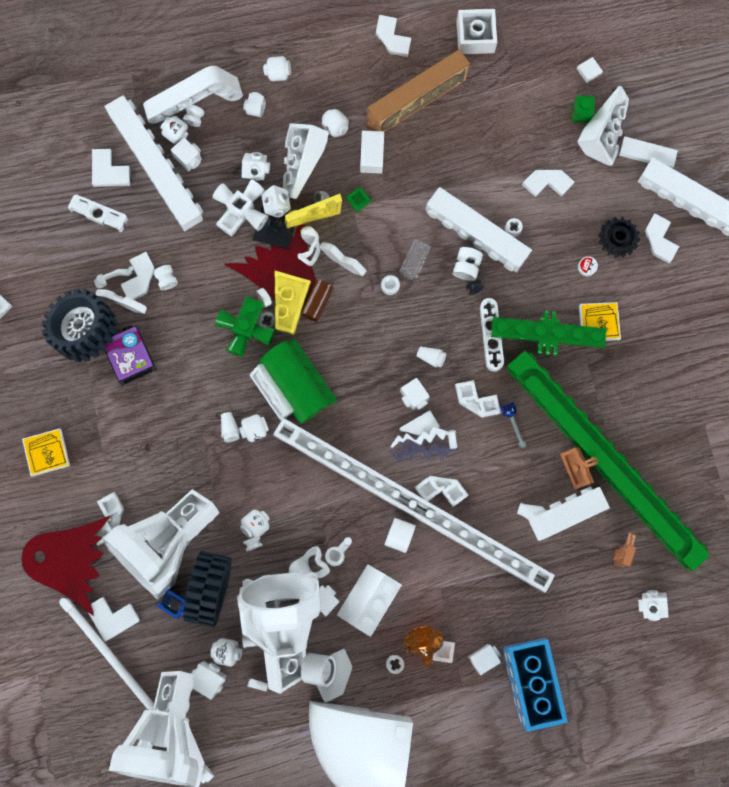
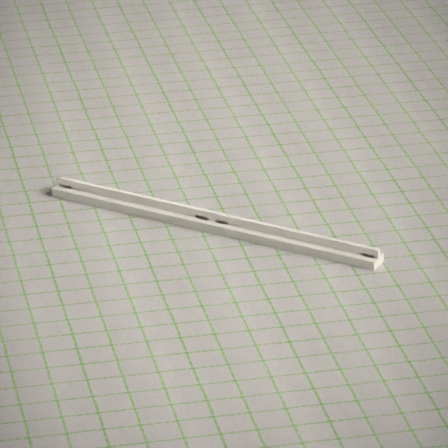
[273,418,555,593]

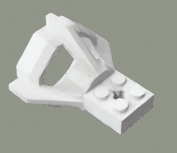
[103,489,220,600]
[238,572,321,694]
[109,671,204,787]

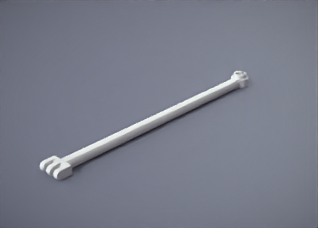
[59,598,214,784]

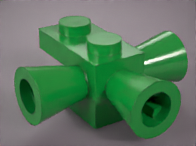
[215,296,275,358]

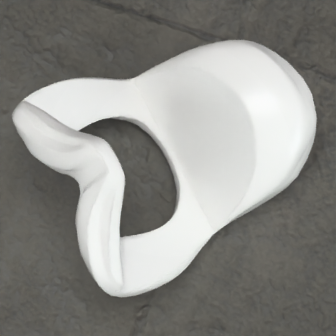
[298,226,321,266]
[289,546,330,578]

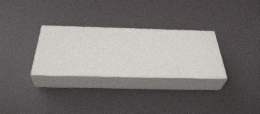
[619,136,678,169]
[250,363,294,421]

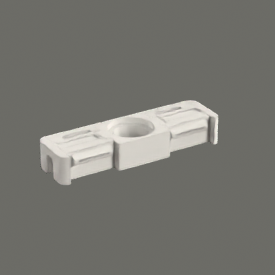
[68,195,128,232]

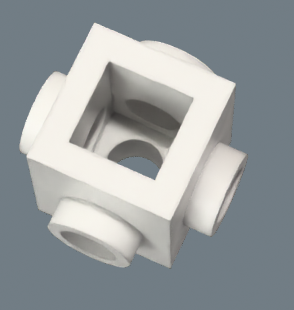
[242,152,270,181]
[261,185,291,218]
[638,590,668,621]

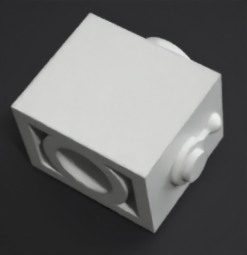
[191,661,227,700]

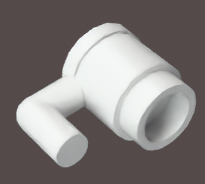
[325,537,352,566]

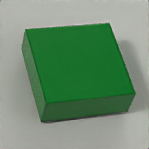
[346,187,371,213]

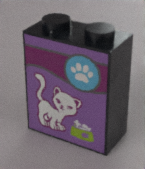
[105,325,157,386]

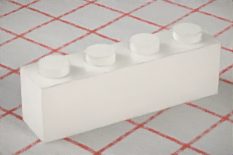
[528,486,610,541]

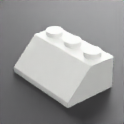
[337,564,402,637]

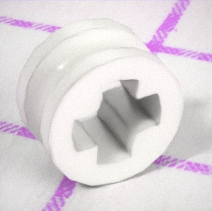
[505,218,523,237]
[243,537,263,552]
[386,655,404,674]

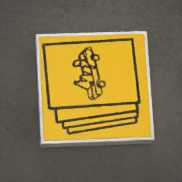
[579,302,621,341]
[22,429,70,477]

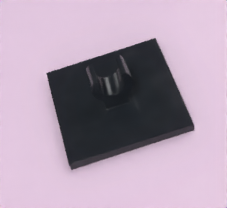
[253,206,295,249]

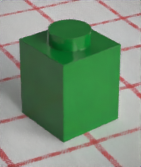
[571,95,595,123]

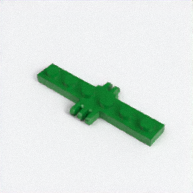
[491,310,606,356]

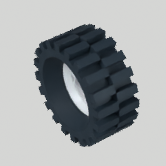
[42,289,117,362]
[183,551,231,627]

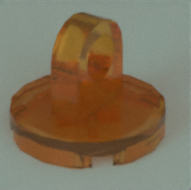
[403,627,443,667]

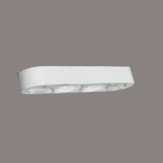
[480,298,504,372]

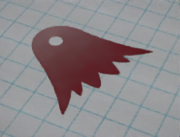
[224,224,316,306]
[21,516,110,616]

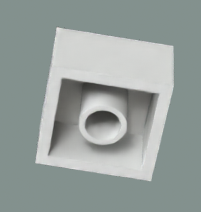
[457,9,497,54]

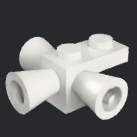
[213,180,269,237]

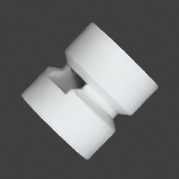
[453,247,483,281]

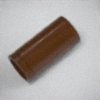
[301,280,334,322]

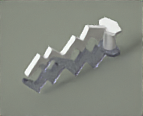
[390,426,459,462]

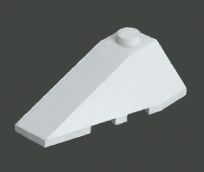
[578,86,629,166]
[283,123,329,199]

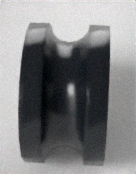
[465,279,485,296]

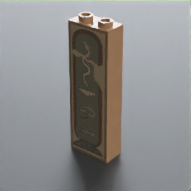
[366,49,470,132]

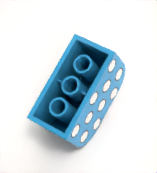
[503,638,568,732]

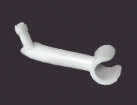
[94,266,133,289]

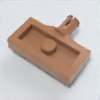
[560,447,598,490]
[612,533,637,568]

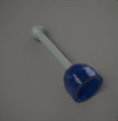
[500,402,526,448]

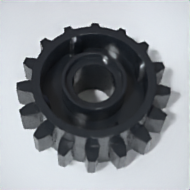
[598,217,640,258]

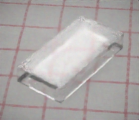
[399,239,431,281]

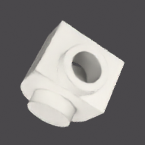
[243,92,266,117]

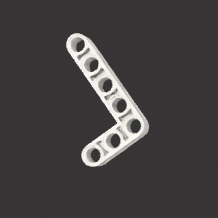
[143,66,243,124]

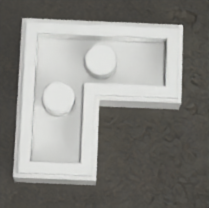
[92,149,131,187]
[89,597,141,642]

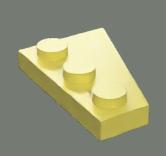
[285,194,342,228]
[275,271,311,335]

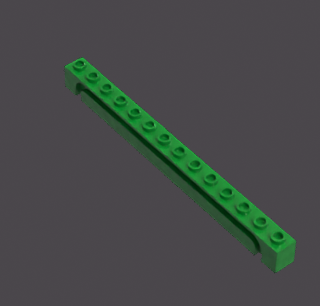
[506,351,710,571]

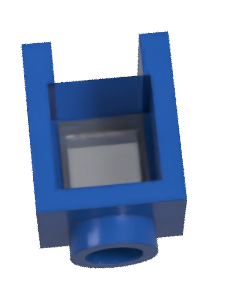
[157,589,186,619]

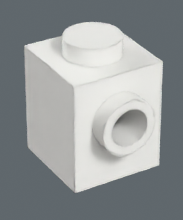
[171,138,202,172]
[400,378,430,410]
[320,585,340,616]

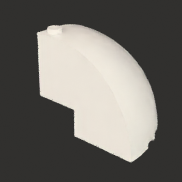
[309,701,413,787]

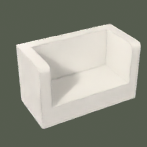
[360,131,384,174]

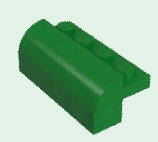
[258,339,338,424]

